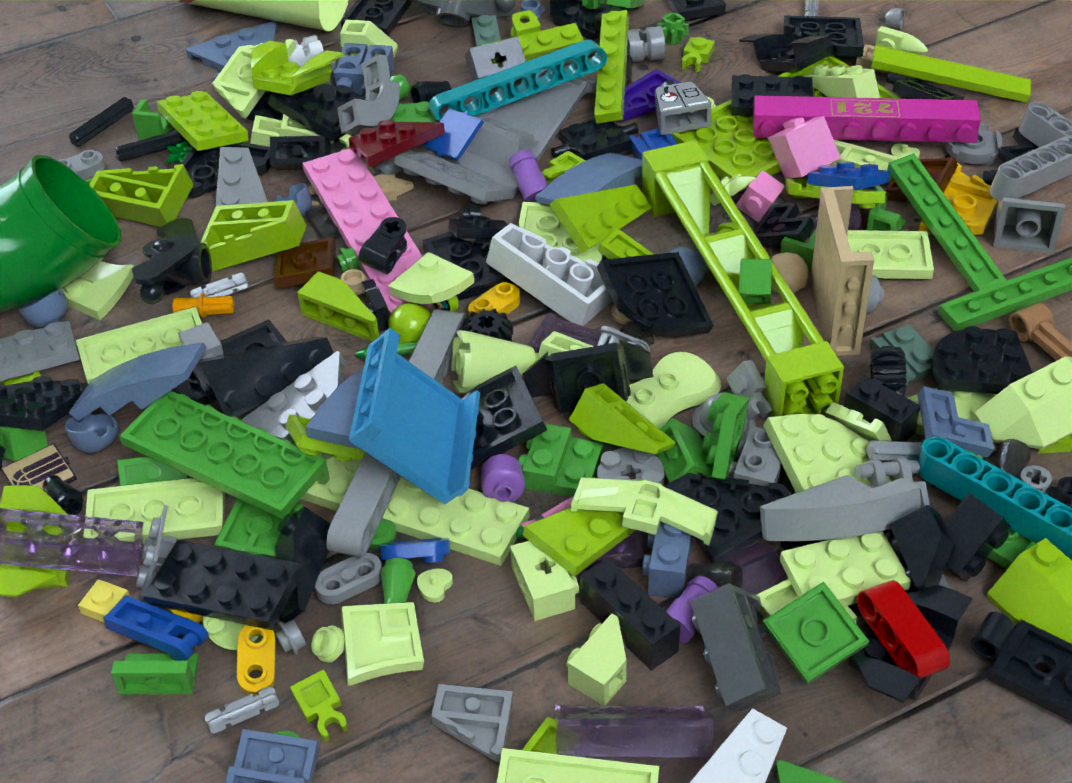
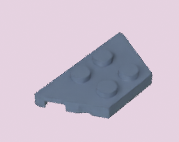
[185,21,278,72]

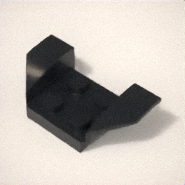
[550,0,626,41]
[739,34,835,72]
[523,340,654,413]
[848,585,973,704]

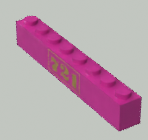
[753,96,981,143]

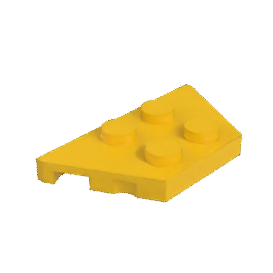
[919,163,999,235]

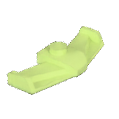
[571,477,718,546]

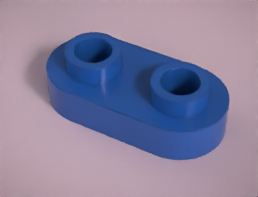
[379,538,450,563]

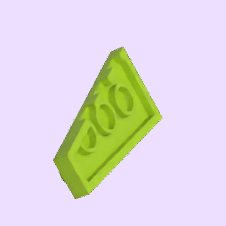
[549,184,652,254]
[523,479,644,576]

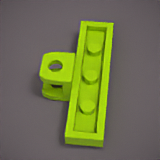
[482,10,584,67]

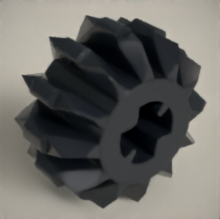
[462,308,513,342]
[870,346,907,396]

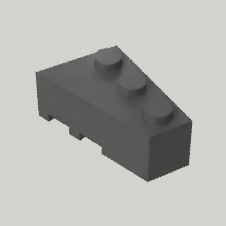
[690,583,781,711]

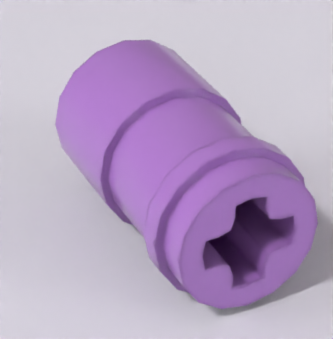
[509,150,548,203]
[666,576,718,643]

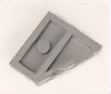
[432,684,514,763]

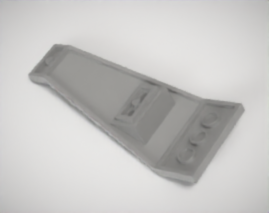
[394,69,597,204]

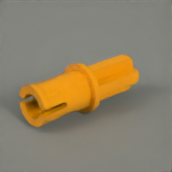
[172,294,235,318]

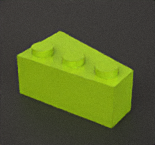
[89,164,194,227]
[200,200,307,272]

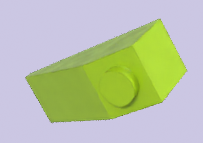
[297,271,379,342]
[569,383,676,454]

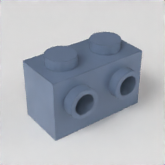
[642,521,693,599]

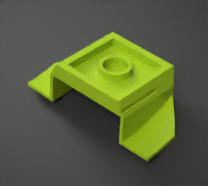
[251,41,345,95]
[0,485,77,597]

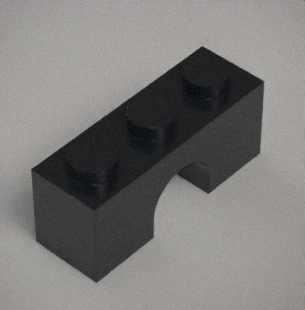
[580,558,680,671]

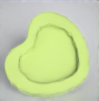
[890,143,920,159]
[417,568,453,603]

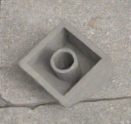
[993,197,1065,254]

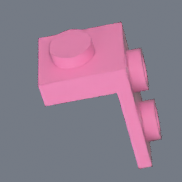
[736,171,785,223]

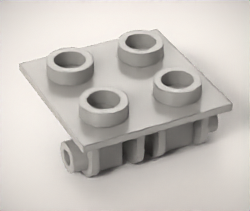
[135,505,177,601]

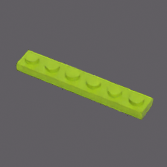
[594,10,629,124]

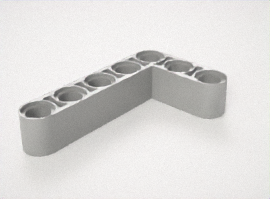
[989,102,1072,201]

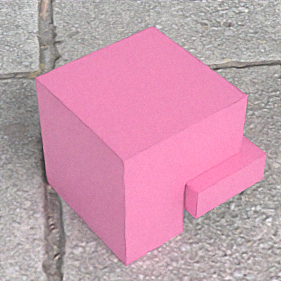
[768,116,841,178]

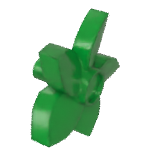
[166,141,193,164]

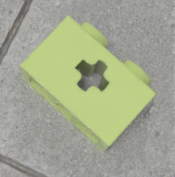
[510,541,579,621]

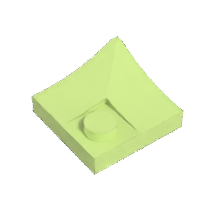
[388,252,474,304]
[56,261,134,320]
[341,602,424,686]

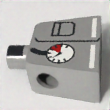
[655,80,711,135]

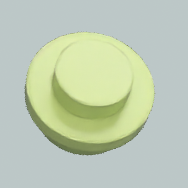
[311,625,345,663]

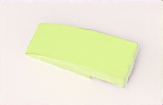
[250,114,334,147]

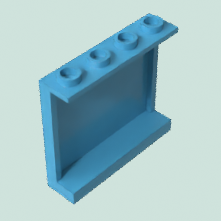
[349,328,480,504]

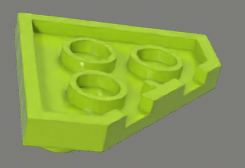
[785,178,886,208]

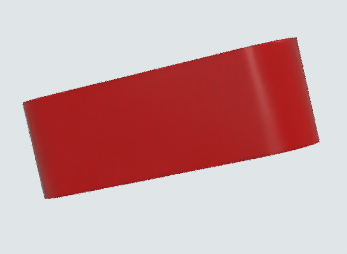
[857,580,950,679]

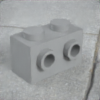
[728,426,784,486]

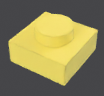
[78,579,130,622]

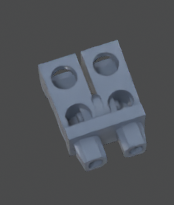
[334,43,395,97]

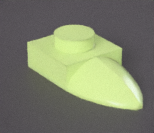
[875,26,928,55]
[710,173,757,206]

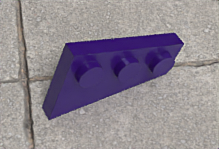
[618,69,681,121]

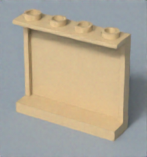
[810,186,874,356]

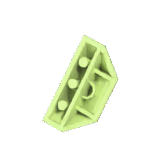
[973,356,1072,449]

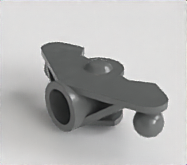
[411,0,516,28]

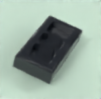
[448,216,508,239]

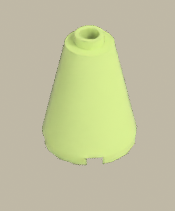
[451,330,539,394]

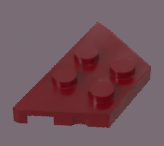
[349,120,445,167]

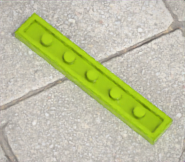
[871,45,1031,103]

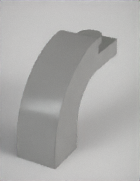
[337,54,399,135]

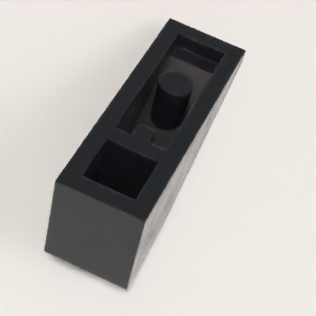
[275,506,331,624]

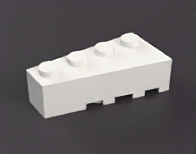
[486,223,612,329]
[690,708,787,783]

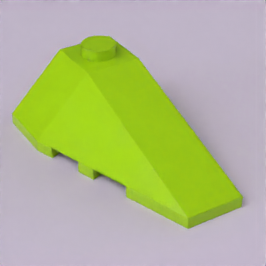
[986,538,1072,644]

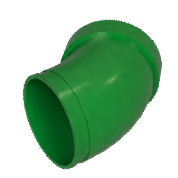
[0,155,122,313]

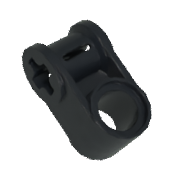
[358,217,407,275]

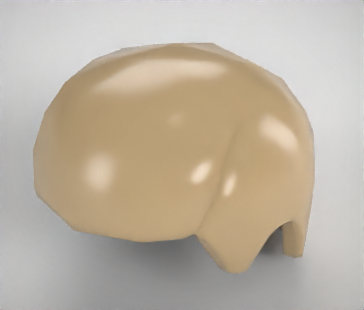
[771,252,809,293]

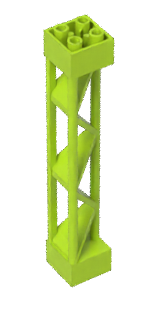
[642,140,844,417]

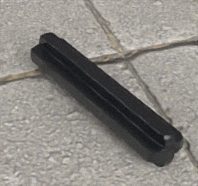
[69,97,134,147]
[115,131,189,161]

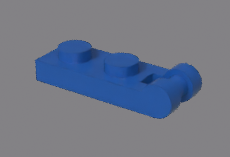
[103,595,209,661]

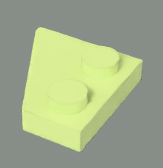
[825,402,892,442]

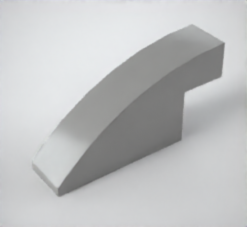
[760,475,921,541]

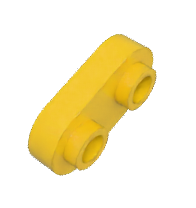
[468,282,520,317]
[237,625,276,696]

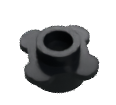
[1048,477,1072,508]

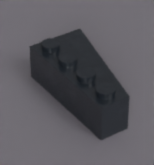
[194,337,334,417]

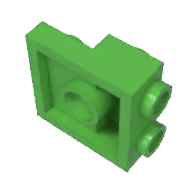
[702,392,749,480]
[519,423,603,497]

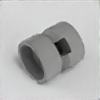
[627,26,665,63]

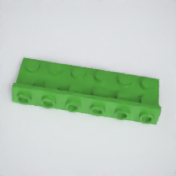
[120,390,330,519]

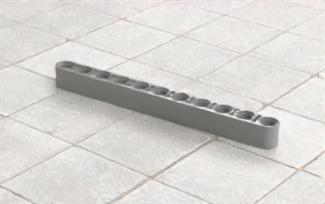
[327,309,467,557]

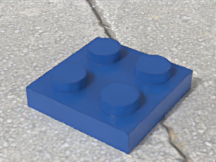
[808,161,890,190]

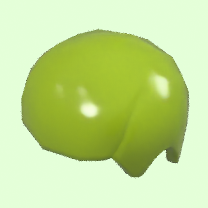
[388,303,432,343]

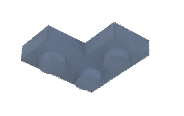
[917,386,994,458]

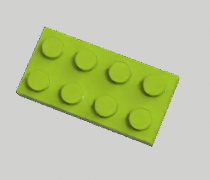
[157,91,249,151]

